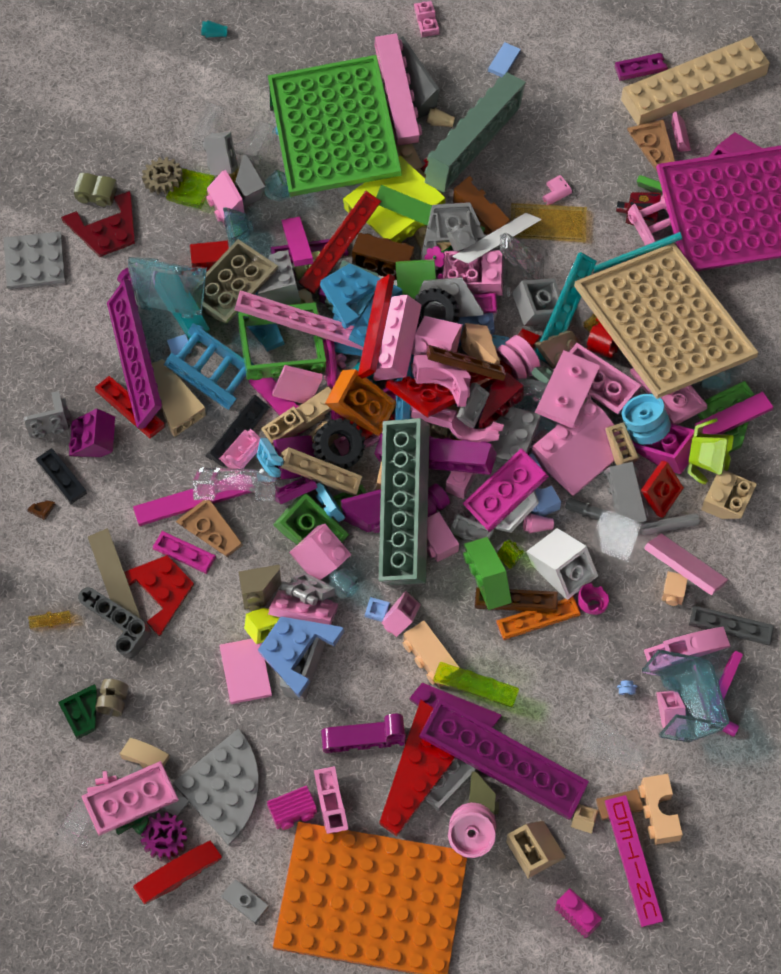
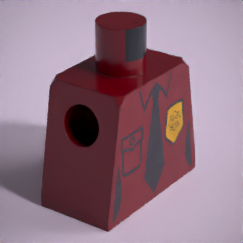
[616,192,661,227]

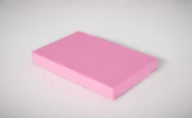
[219,639,272,704]

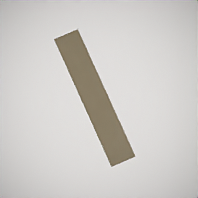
[88,528,143,634]

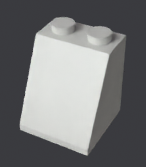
[526,528,598,600]

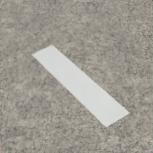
[452,213,542,264]

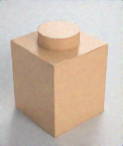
[662,571,687,606]

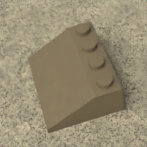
[189,239,279,324]

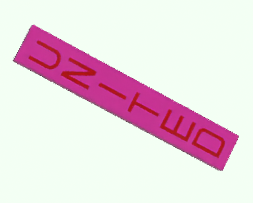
[605,795,663,928]

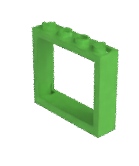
[238,302,326,380]

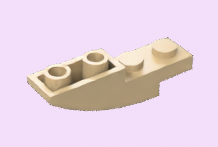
[261,386,332,445]

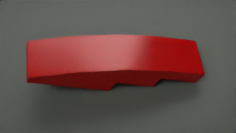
[133,840,222,905]

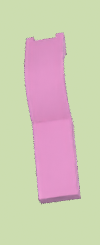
[411,408,504,442]

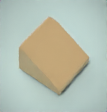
[571,804,598,833]

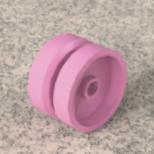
[496,335,540,383]
[448,802,497,858]

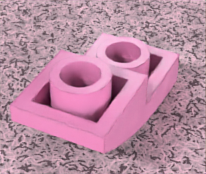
[414,1,439,37]

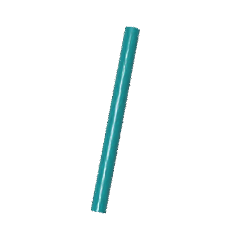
[592,232,683,274]

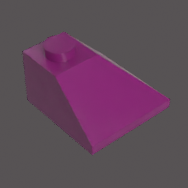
[341,490,381,533]

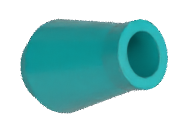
[201,20,228,38]

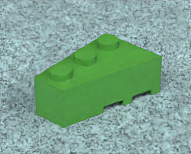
[463,537,512,610]

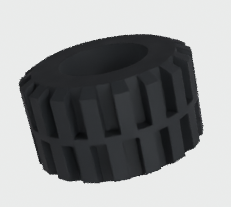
[415,288,460,330]
[312,418,366,469]

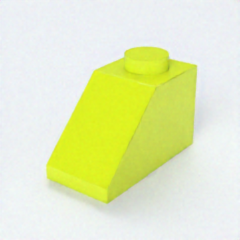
[244,608,280,644]

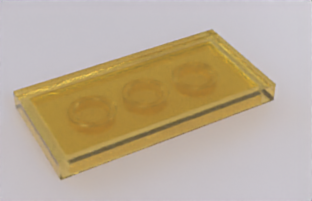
[510,203,587,242]

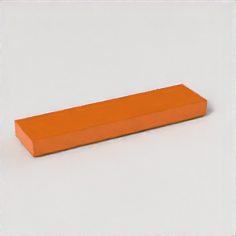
[496,596,581,640]

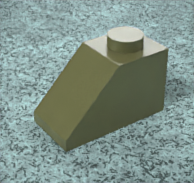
[469,771,499,815]

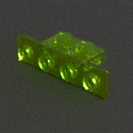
[433,662,519,708]

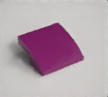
[273,435,316,480]

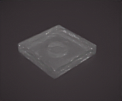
[590,510,642,562]

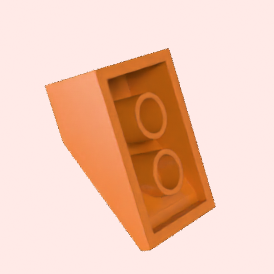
[325,369,396,436]

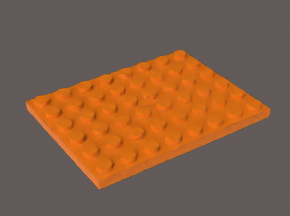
[273,822,467,974]

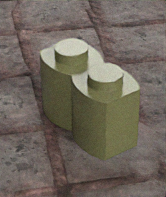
[74,173,118,207]

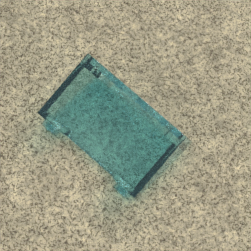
[127,257,207,318]

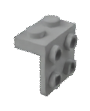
[24,391,70,438]

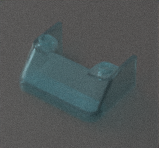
[642,649,729,742]

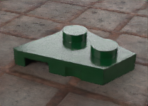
[58,684,97,740]

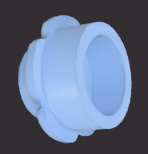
[617,681,638,695]

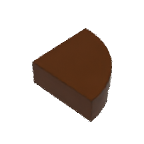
[27,500,56,520]

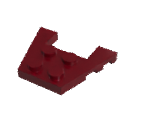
[61,191,135,257]

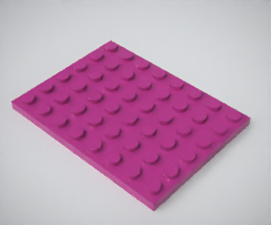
[656,145,781,271]

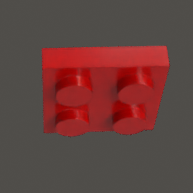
[641,460,684,518]

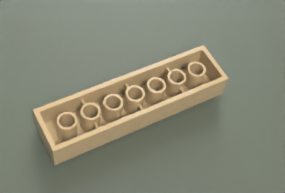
[621,36,770,125]

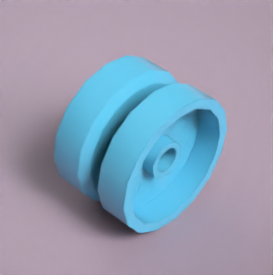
[621,394,671,445]

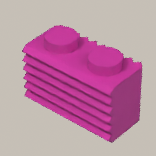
[267,785,317,830]
[555,888,602,938]

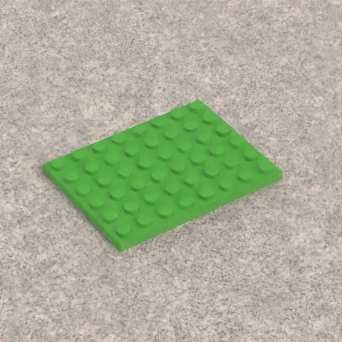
[268,55,402,197]

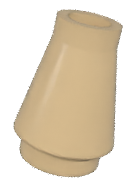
[427,108,455,127]

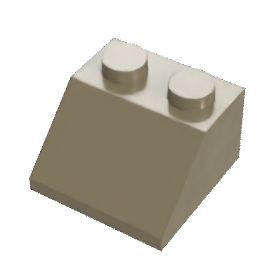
[238,565,281,611]

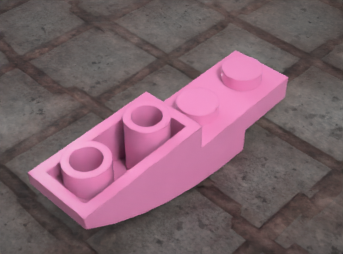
[644,627,730,671]

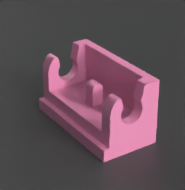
[219,429,260,473]

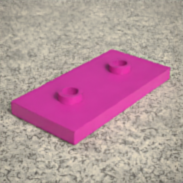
[462,448,549,532]

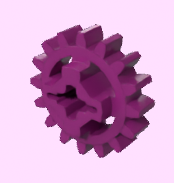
[140,812,188,861]

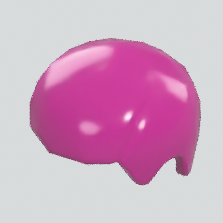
[578,583,609,615]

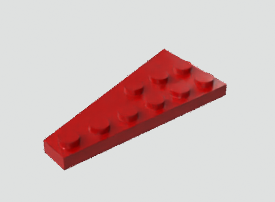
[386,360,512,418]
[379,699,456,837]

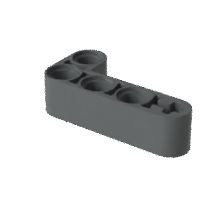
[78,587,151,658]

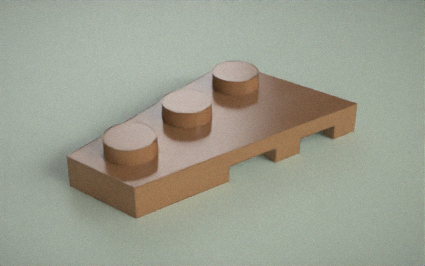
[627,120,675,171]
[175,497,243,557]

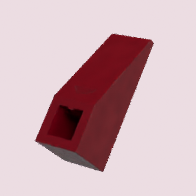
[479,372,524,429]

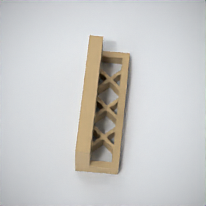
[280,448,362,496]

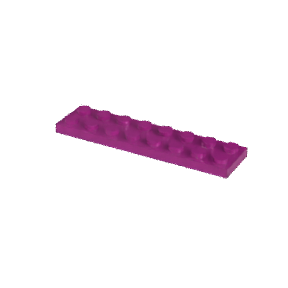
[107,279,162,429]
[419,699,589,820]

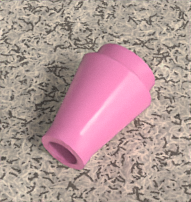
[523,513,554,534]

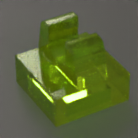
[497,539,524,569]

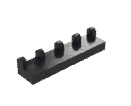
[205,395,270,467]

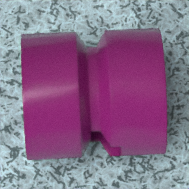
[428,483,450,517]

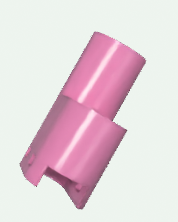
[542,175,572,206]

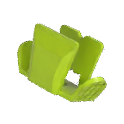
[688,418,734,485]

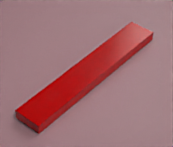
[298,191,381,294]
[358,274,395,379]

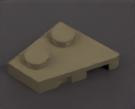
[535,331,581,370]

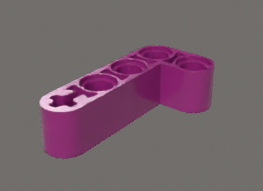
[321,713,405,753]

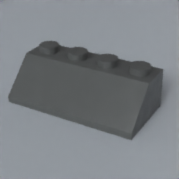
[398,36,439,119]

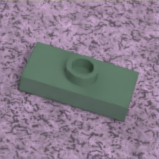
[531,367,554,385]

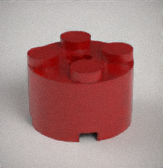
[587,318,619,358]

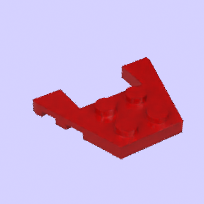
[124,555,194,636]

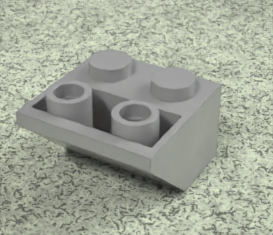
[235,155,266,207]

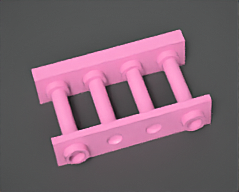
[628,195,676,246]

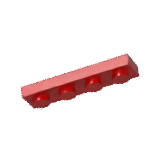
[95,376,165,439]

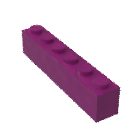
[374,433,497,475]

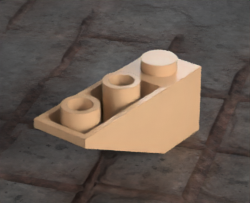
[460,323,500,365]

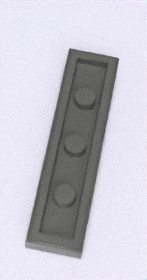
[689,605,774,646]

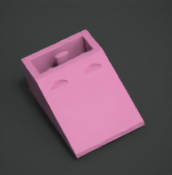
[443,250,504,296]

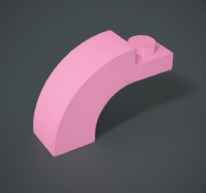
[314,766,348,834]

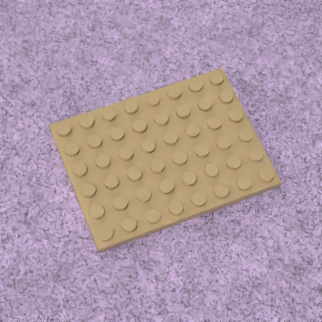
[574,243,758,399]

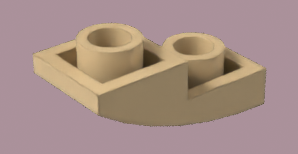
[120,738,170,768]

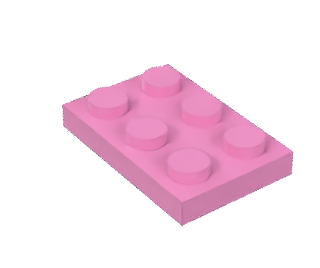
[268,590,338,625]

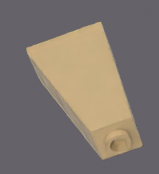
[152,359,206,437]

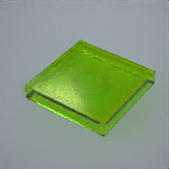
[166,168,215,209]

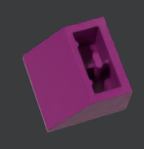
[69,408,116,457]

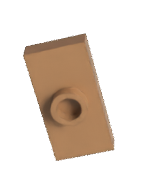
[596,789,643,820]

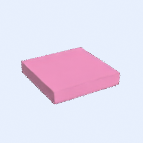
[272,365,323,404]

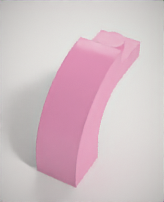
[412,355,471,407]

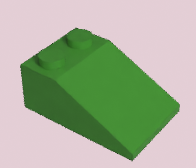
[273,493,349,545]

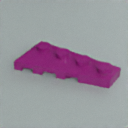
[409,683,502,728]

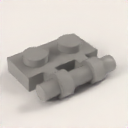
[281,572,336,606]

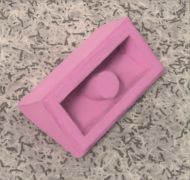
[671,112,691,152]

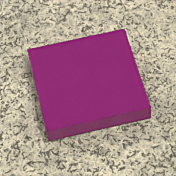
[270,477,317,504]

